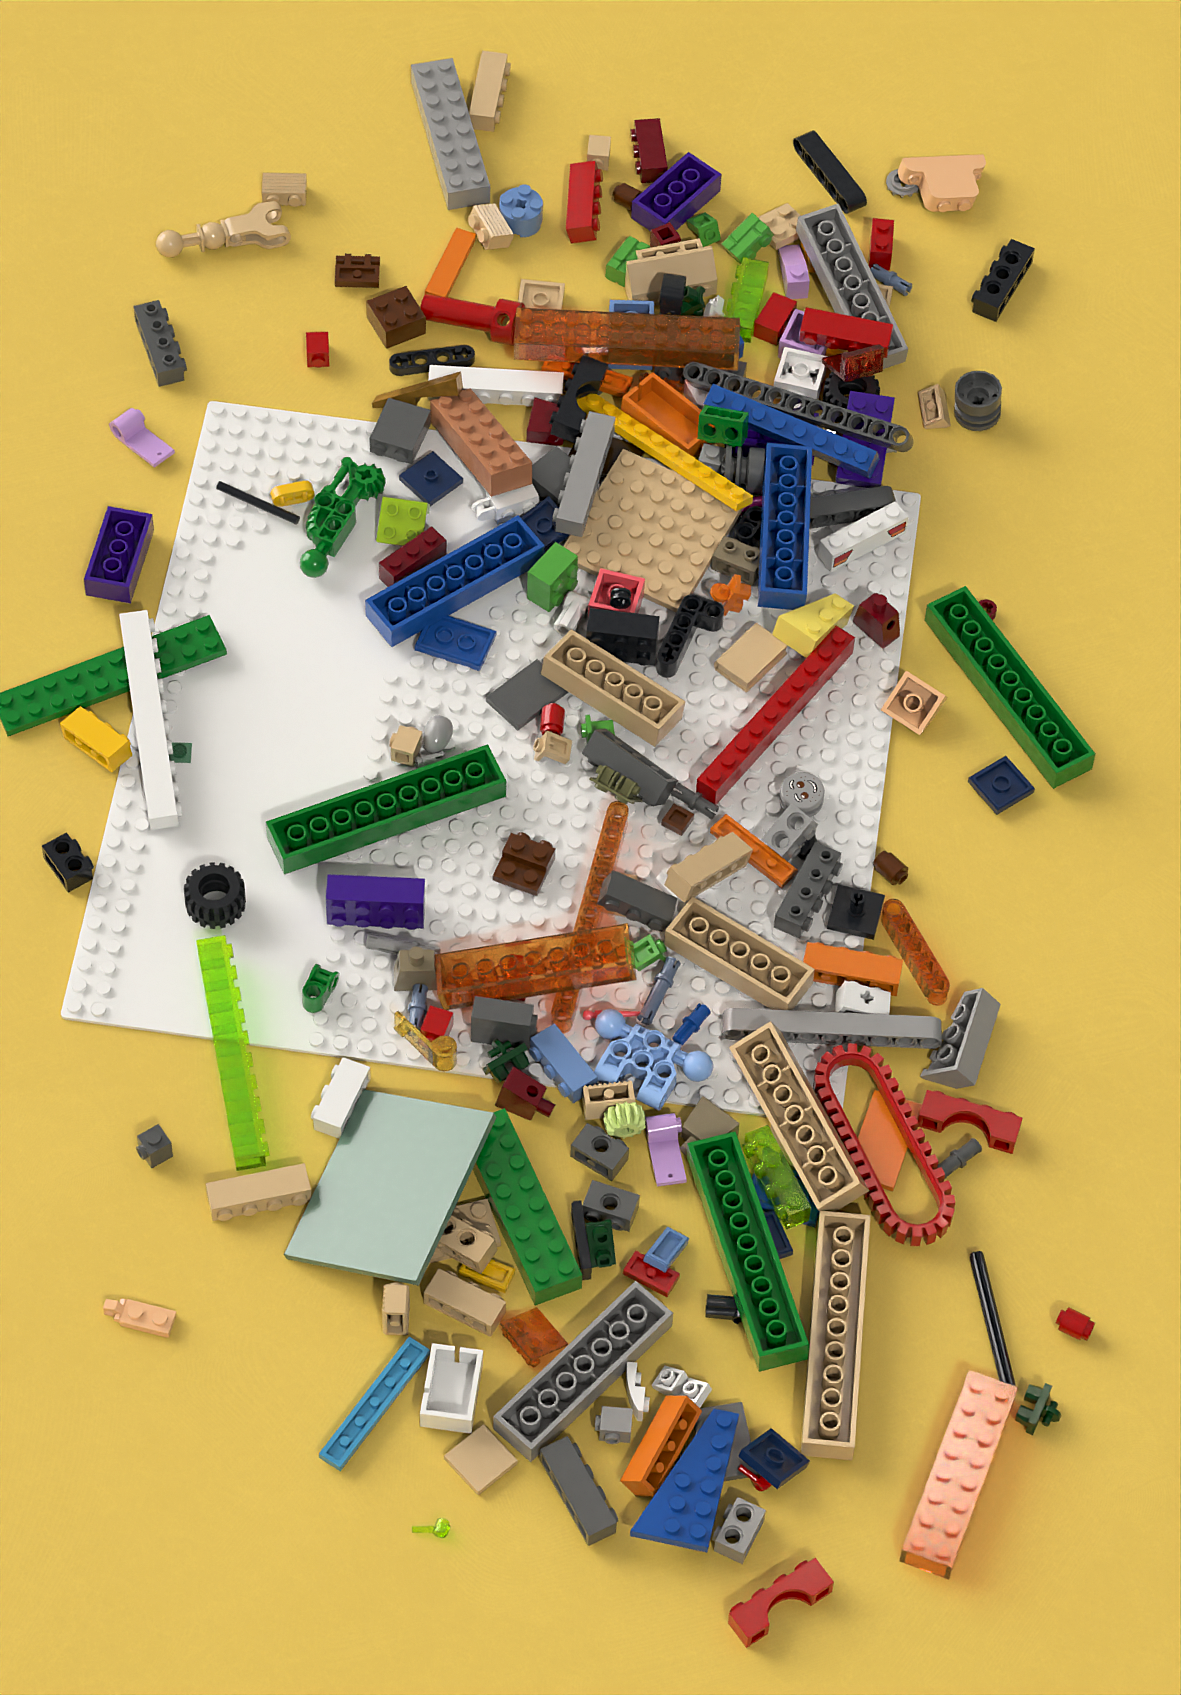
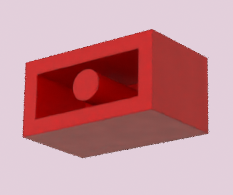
[868,218,894,270]
[753,292,797,346]

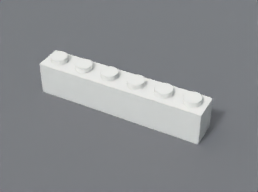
[428,365,564,406]

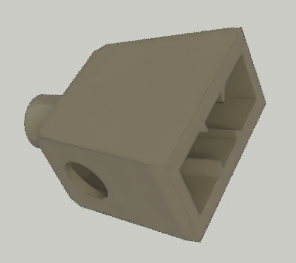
[394,946,441,991]
[680,1096,740,1156]

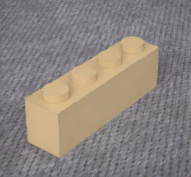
[469,51,511,132]
[664,832,753,903]
[206,1163,311,1221]

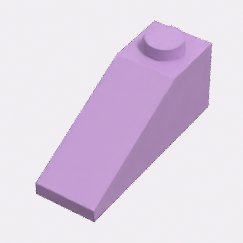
[777,245,810,299]

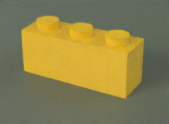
[60,706,133,773]

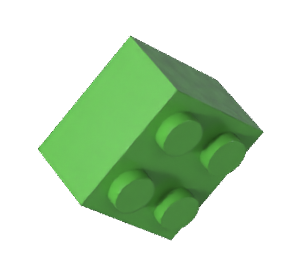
[527,542,579,612]

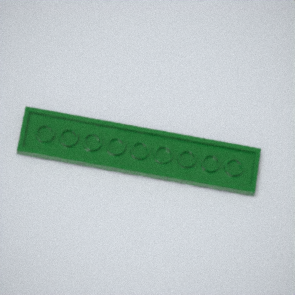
[0,615,227,737]

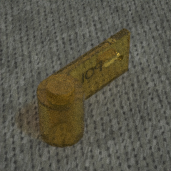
[393,1011,457,1072]

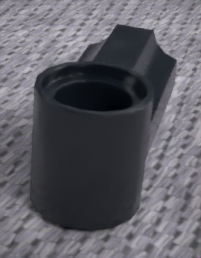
[705,1294,742,1324]

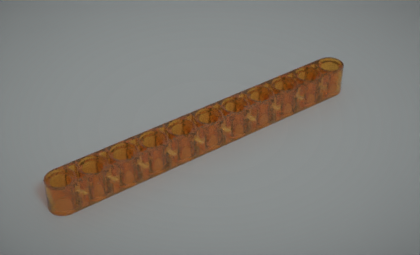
[551,801,629,1034]

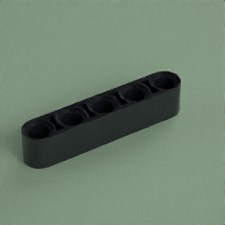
[793,130,867,214]

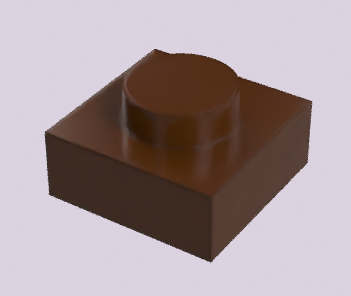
[661,803,694,836]

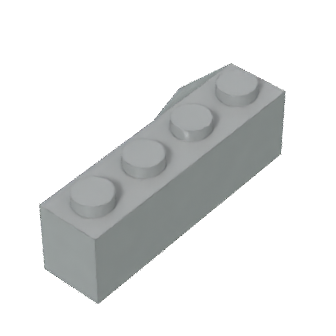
[920,988,1001,1089]

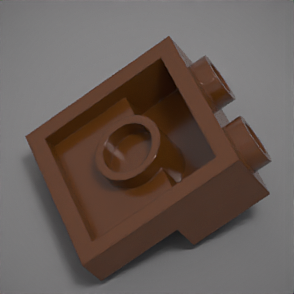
[493,832,556,896]

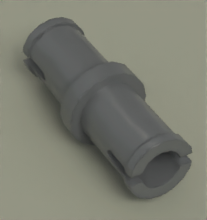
[671,782,719,820]
[938,1138,982,1179]

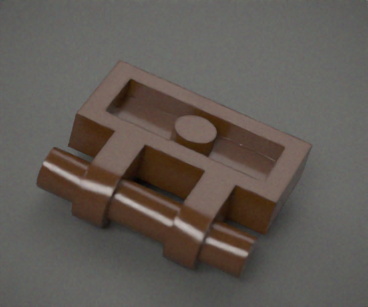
[335,253,380,288]

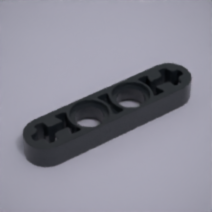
[389,345,475,376]

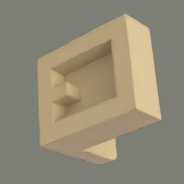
[533,731,572,764]

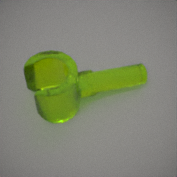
[412,1518,451,1538]

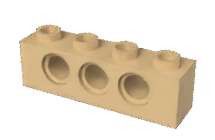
[436,1214,498,1274]

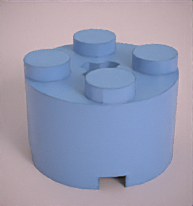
[499,185,543,237]

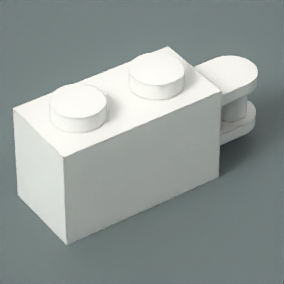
[472,484,539,524]

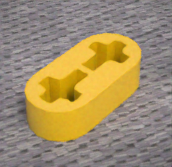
[270,481,315,507]

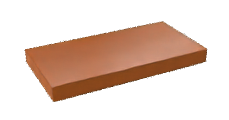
[858,1090,922,1192]

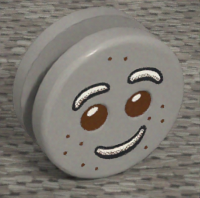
[780,772,825,817]

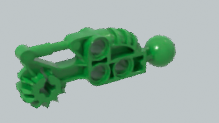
[299,457,386,578]

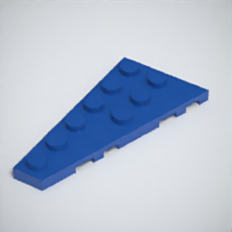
[630,1409,739,1553]

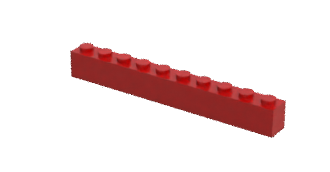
[696,625,855,805]

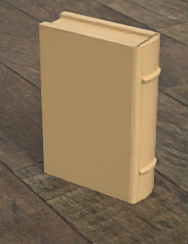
[714,623,788,693]

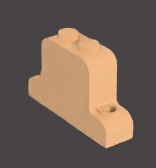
[897,154,986,212]

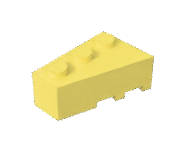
[772,593,854,658]

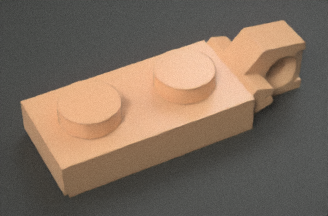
[103,1299,177,1338]

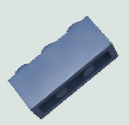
[529,1023,598,1103]

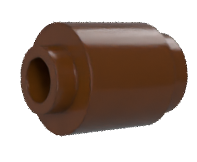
[612,183,642,211]
[873,851,908,885]

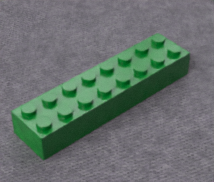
[473,1108,582,1306]

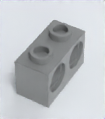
[761,803,818,861]
[712,1497,766,1564]

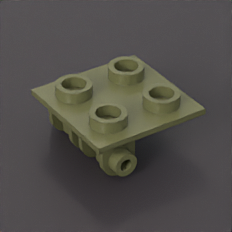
[589,765,643,804]

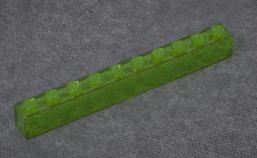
[196,935,270,1171]

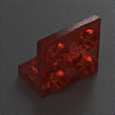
[822,344,884,382]

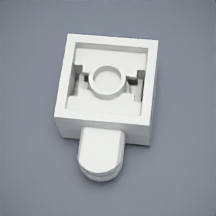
[774,347,828,411]

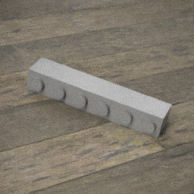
[552,411,616,537]

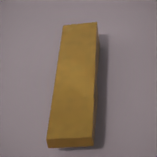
[372,371,463,408]

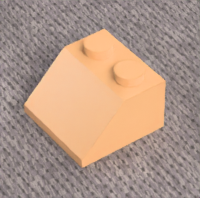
[881,671,948,735]

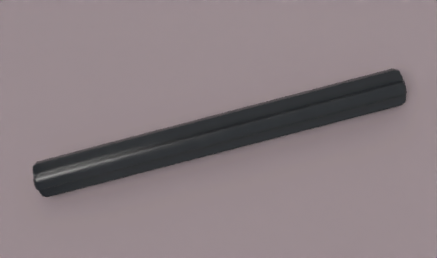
[970,1251,1016,1391]

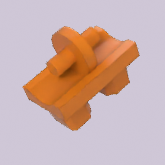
[710,574,751,616]

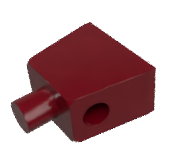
[526,398,564,446]
[853,593,900,649]
[495,1067,556,1120]

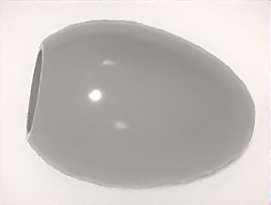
[423,715,453,754]

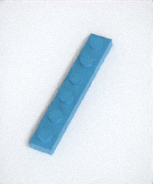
[319,1337,430,1471]

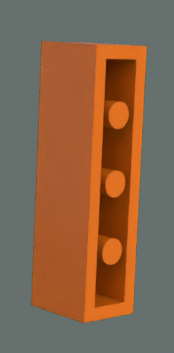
[803,942,903,996]
[620,1396,702,1497]

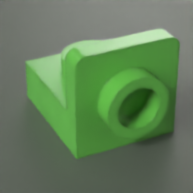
[686,212,721,247]
[581,715,615,743]
[626,934,667,971]

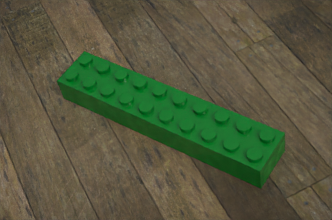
[924,586,1096,789]
[266,744,506,875]
[687,1131,809,1372]

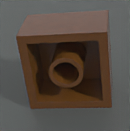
[366,286,426,349]

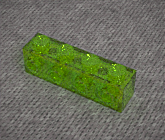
[722,257,769,343]
[742,1125,811,1230]

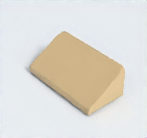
[918,384,951,429]

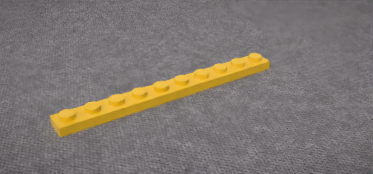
[577,394,753,512]

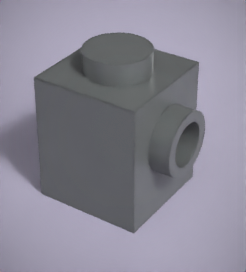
[136,1124,173,1169]

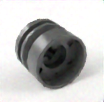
[954,371,1002,431]
[721,445,765,495]

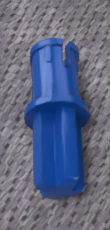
[672,1003,711,1046]

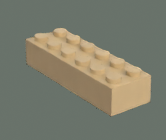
[541,629,686,747]
[664,896,815,1010]

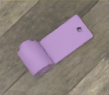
[109,408,175,468]
[645,1113,687,1186]

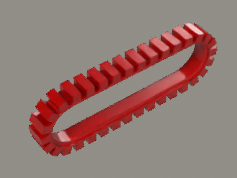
[813,1043,955,1246]

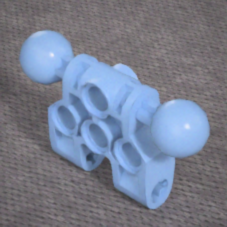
[594,1009,714,1111]

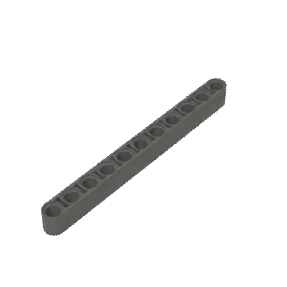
[683,362,914,452]

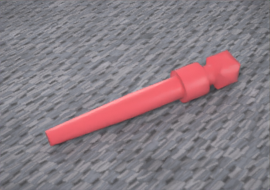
[583,1010,641,1020]

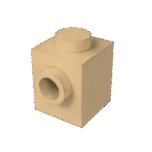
[587,135,611,171]
[389,725,423,767]

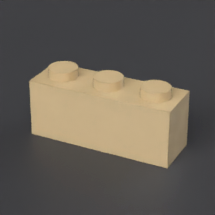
[424,1269,506,1337]

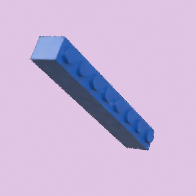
[703,384,880,479]

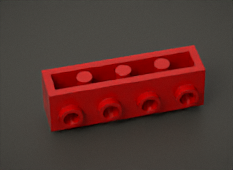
[566,161,603,244]
[800,307,893,358]

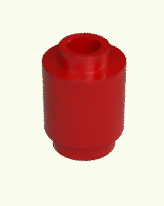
[540,703,565,736]
[1055,1307,1095,1341]

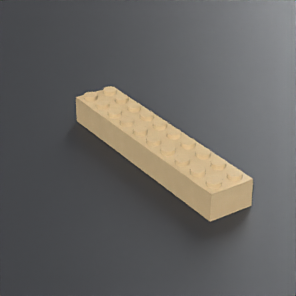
[801,1211,870,1460]

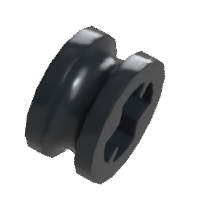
[610,588,631,609]

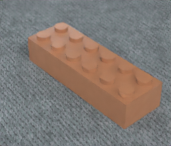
[430,388,532,497]

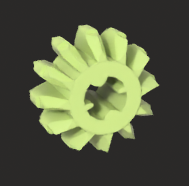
[603,1102,646,1139]

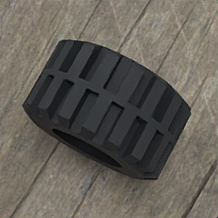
[823,366,880,423]
[184,862,246,929]

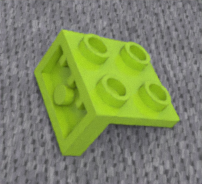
[376,497,430,546]

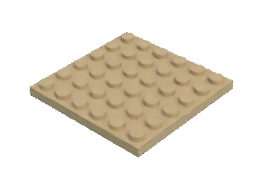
[563,449,744,612]

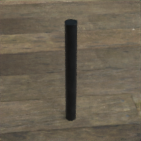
[216,481,300,525]

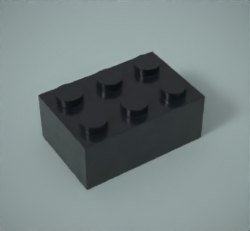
[586,608,660,666]

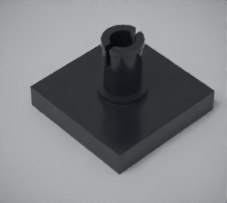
[827,884,885,940]

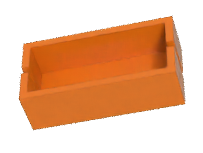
[621,372,715,458]

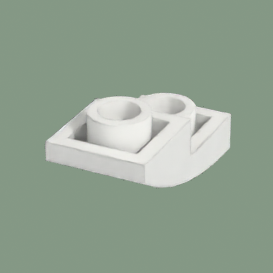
[626,1362,650,1421]
[652,1366,712,1408]

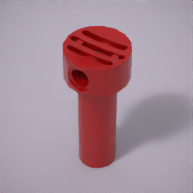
[420,294,526,346]

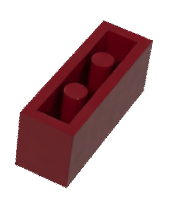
[630,118,668,183]
[379,526,447,587]

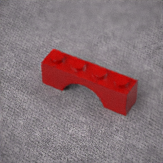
[918,1090,1023,1154]
[728,1558,834,1648]

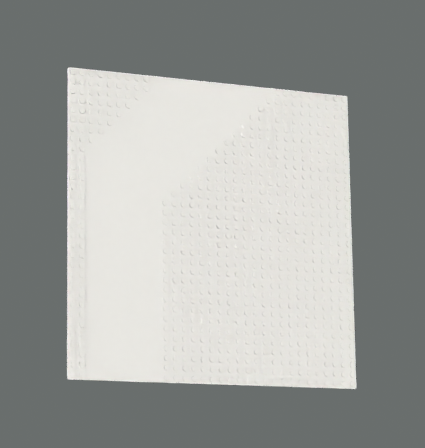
[61,401,921,1117]

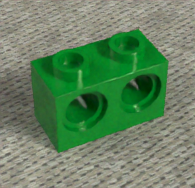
[697,405,749,447]

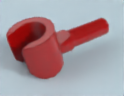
[737,1464,772,1491]

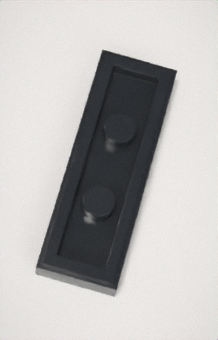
[571,1200,592,1280]

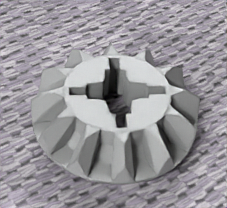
[886,169,919,198]

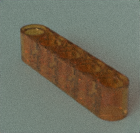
[881,899,950,1006]

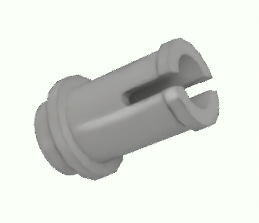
[415,751,446,769]

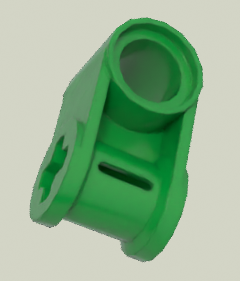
[302,964,340,1013]

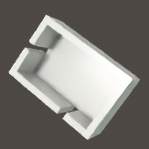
[420,1343,483,1434]

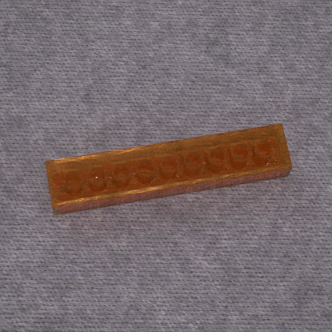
[514,308,740,370]

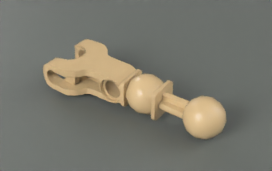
[156,201,291,258]

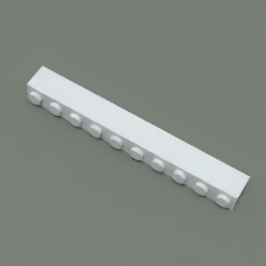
[119,610,182,830]

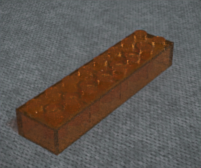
[435,923,637,1010]
[899,1370,1018,1580]

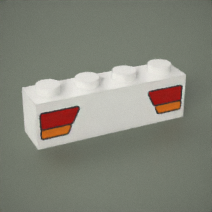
[818,501,908,572]

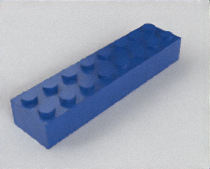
[757,443,812,610]
[365,515,545,647]

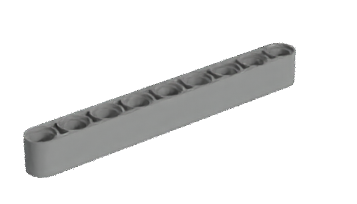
[723,1008,942,1049]

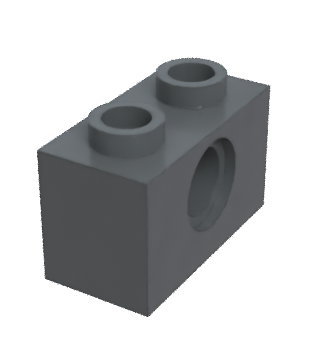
[570,1123,629,1181]
[582,1180,640,1232]

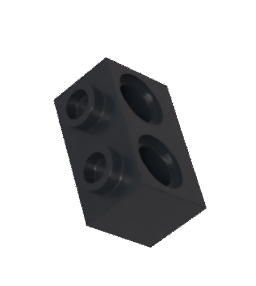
[42,832,94,893]

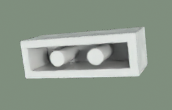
[311,1057,371,1139]

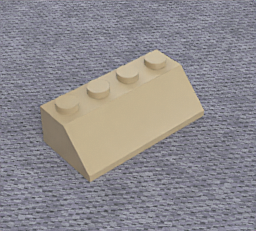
[625,246,717,306]

